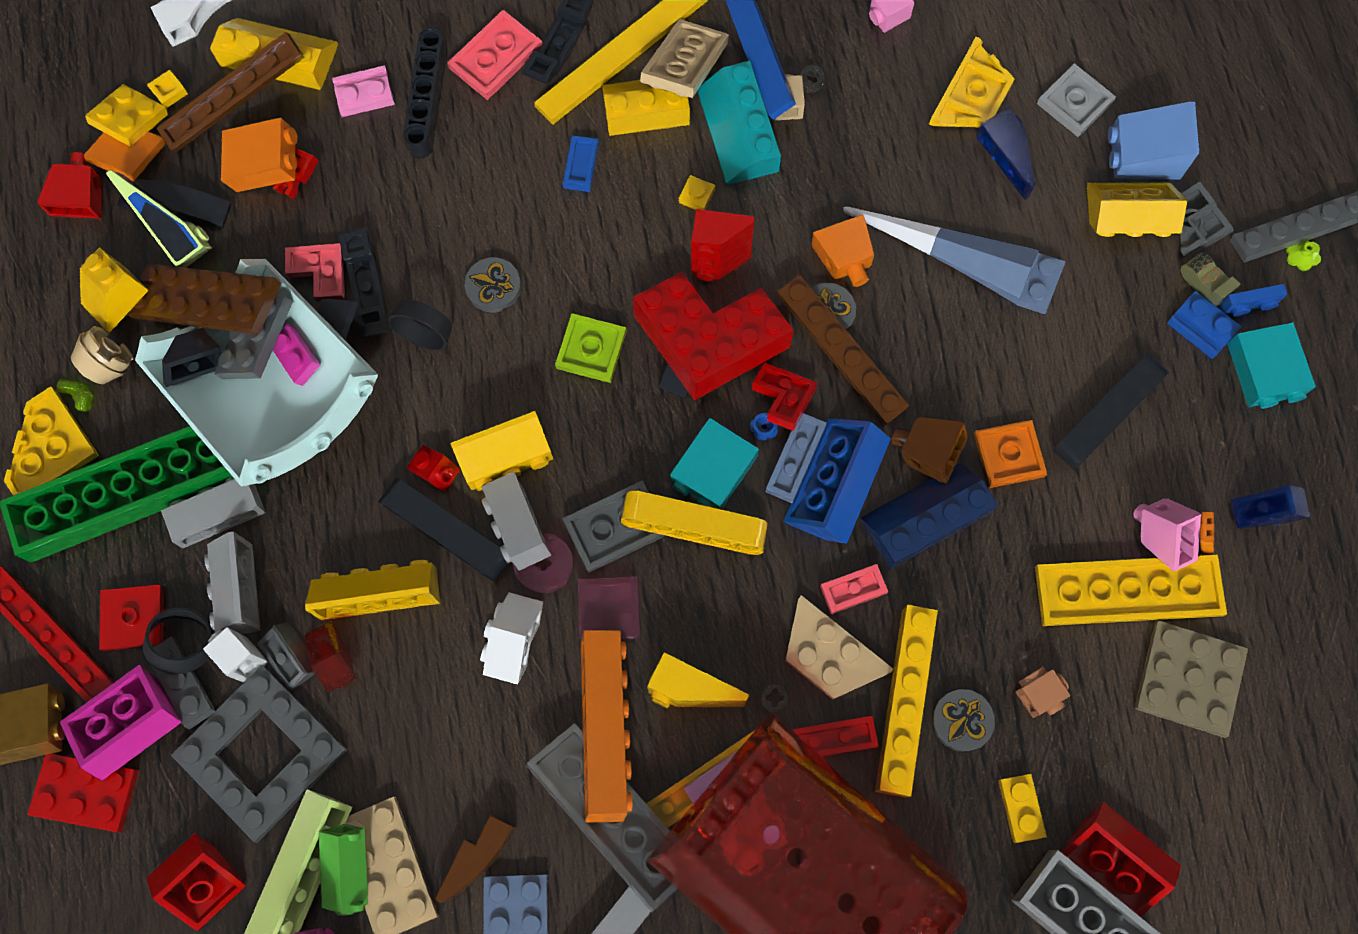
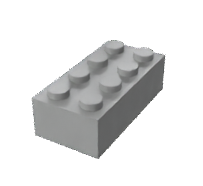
[1011,850,1160,934]

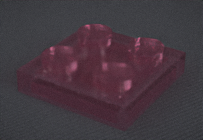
[578,576,640,641]

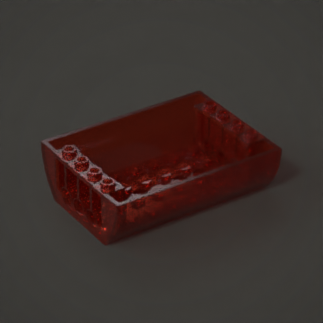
[646,712,968,934]

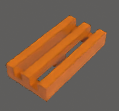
[1200,512,1214,555]

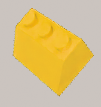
[602,80,690,136]
[1087,183,1187,237]
[451,411,553,491]

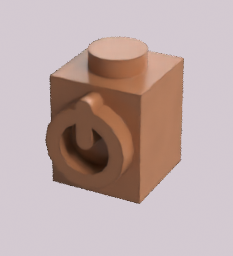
[1016,666,1071,718]

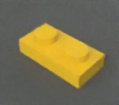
[998,774,1047,843]

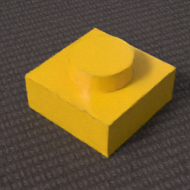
[147,70,188,108]
[679,175,715,210]

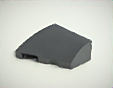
[1180,182,1234,258]

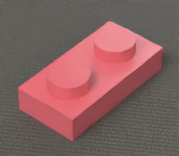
[820,564,888,614]

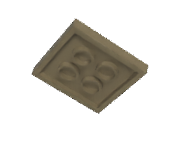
[1134,620,1248,738]

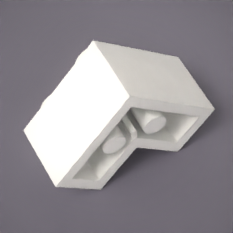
[481,592,543,685]

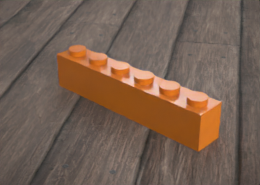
[581,630,632,822]

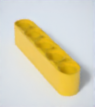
[621,491,768,555]

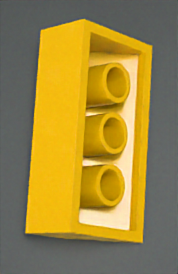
[210,18,338,90]
[305,560,440,620]

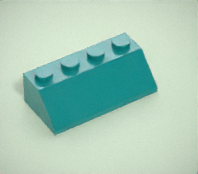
[697,61,781,185]

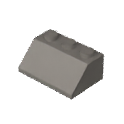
[204,531,260,634]

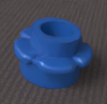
[750,413,778,441]

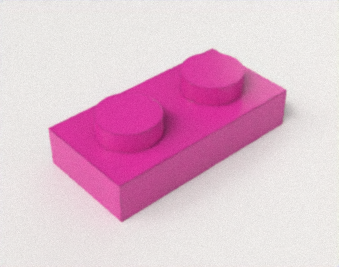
[273,324,321,386]

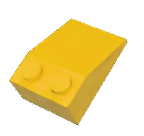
[647,653,749,708]

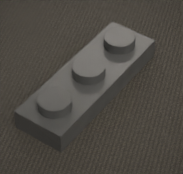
[151,636,216,729]

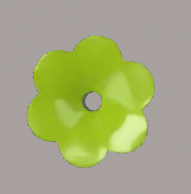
[1285,240,1321,271]

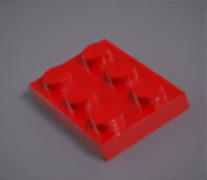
[27,754,139,833]

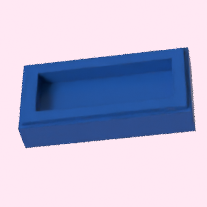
[563,135,599,192]

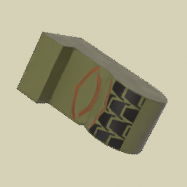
[1181,252,1241,307]

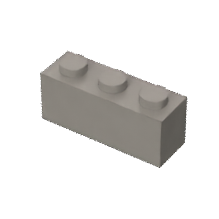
[481,472,552,571]
[161,476,266,548]

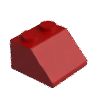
[146,833,246,931]

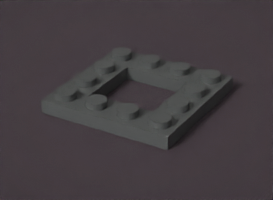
[171,665,348,843]

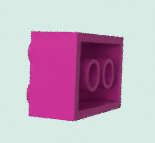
[60,665,182,780]

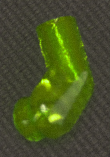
[57,379,93,411]

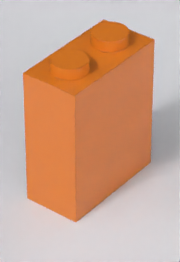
[221,118,297,192]

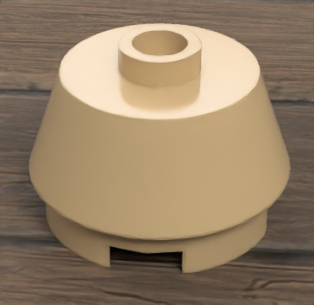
[71,326,133,384]

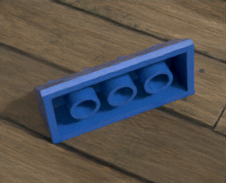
[783,418,891,544]

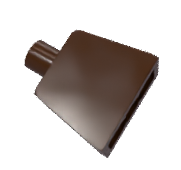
[892,417,968,484]

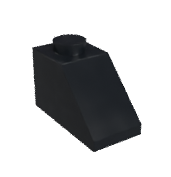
[162,328,221,387]

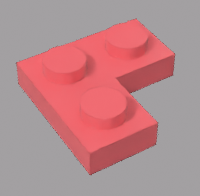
[285,243,345,302]

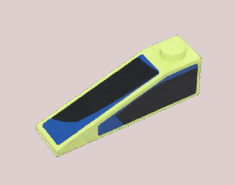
[106,170,212,268]

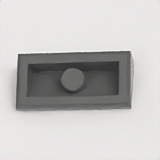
[257,622,321,691]

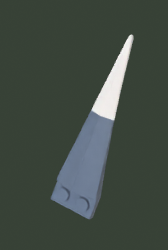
[843,207,1066,314]

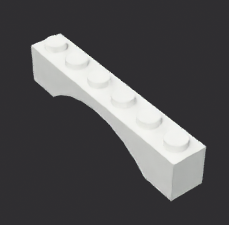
[151,0,231,47]

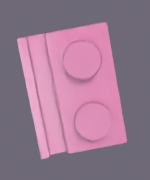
[332,66,395,117]

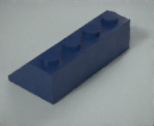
[860,463,998,569]

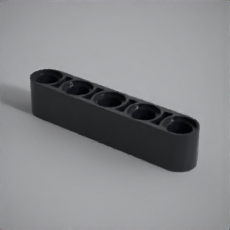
[403,27,447,159]
[1052,353,1169,470]
[378,478,508,582]

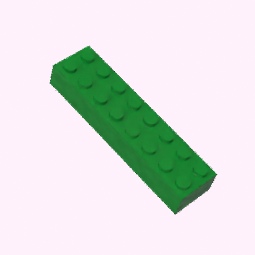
[0,426,232,563]

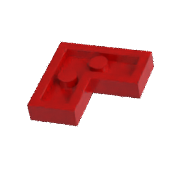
[752,363,817,431]

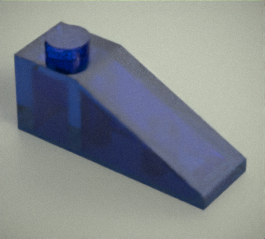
[976,108,1035,200]

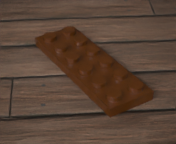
[127,264,282,335]

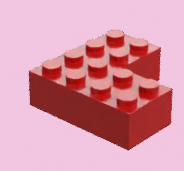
[633,272,794,401]

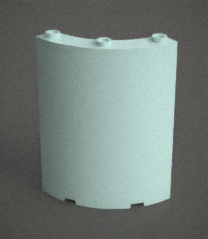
[135,259,378,487]

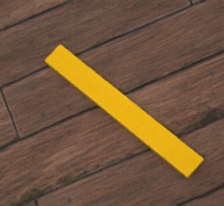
[534,0,708,125]

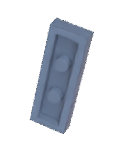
[765,413,827,503]

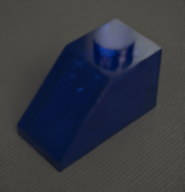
[1231,485,1311,529]

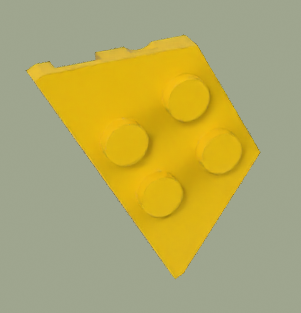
[929,37,1014,127]

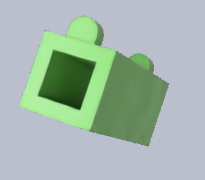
[319,824,368,916]

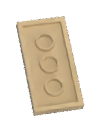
[640,19,729,98]
[345,797,439,934]

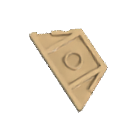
[785,595,893,700]

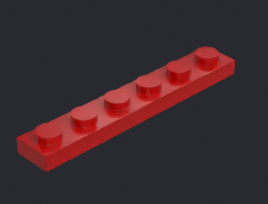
[0,565,115,703]

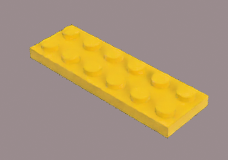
[1035,555,1227,626]

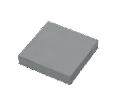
[1037,63,1116,137]

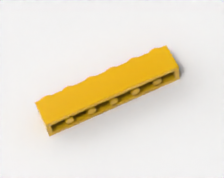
[875,605,938,798]

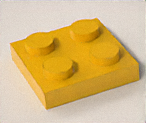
[85,84,168,147]

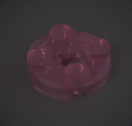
[513,533,574,594]

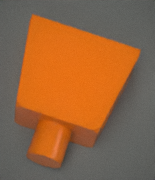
[811,214,874,287]

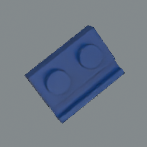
[1167,291,1241,359]

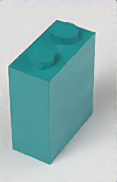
[1227,322,1316,409]
[670,418,759,510]

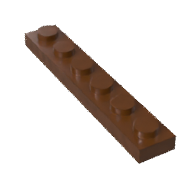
[157,32,305,152]
[777,274,910,426]

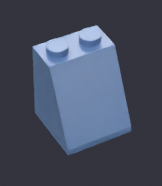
[1107,102,1199,180]

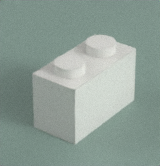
[203,627,269,682]

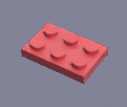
[447,10,542,100]

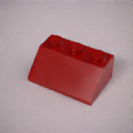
[691,209,755,282]
[1060,802,1182,917]

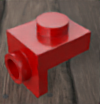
[406,445,460,492]

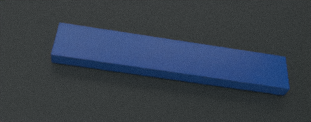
[725,0,796,119]

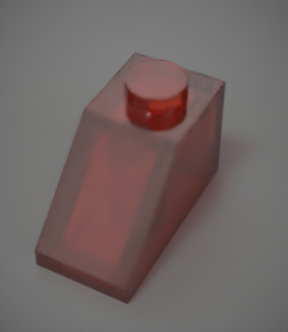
[305,621,356,693]

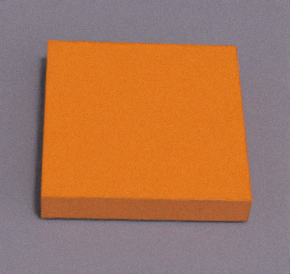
[84,132,165,181]
[974,420,1047,488]

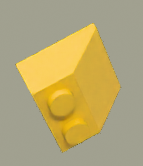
[80,247,149,333]

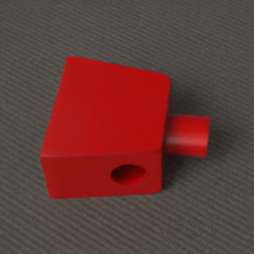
[37,152,102,219]

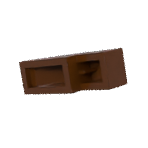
[435,816,516,903]

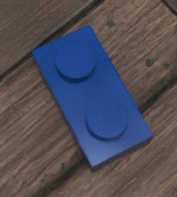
[1218,284,1287,317]

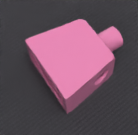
[1134,499,1201,571]

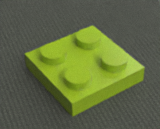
[555,313,627,383]

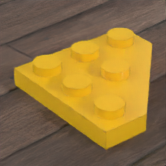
[4,386,99,496]

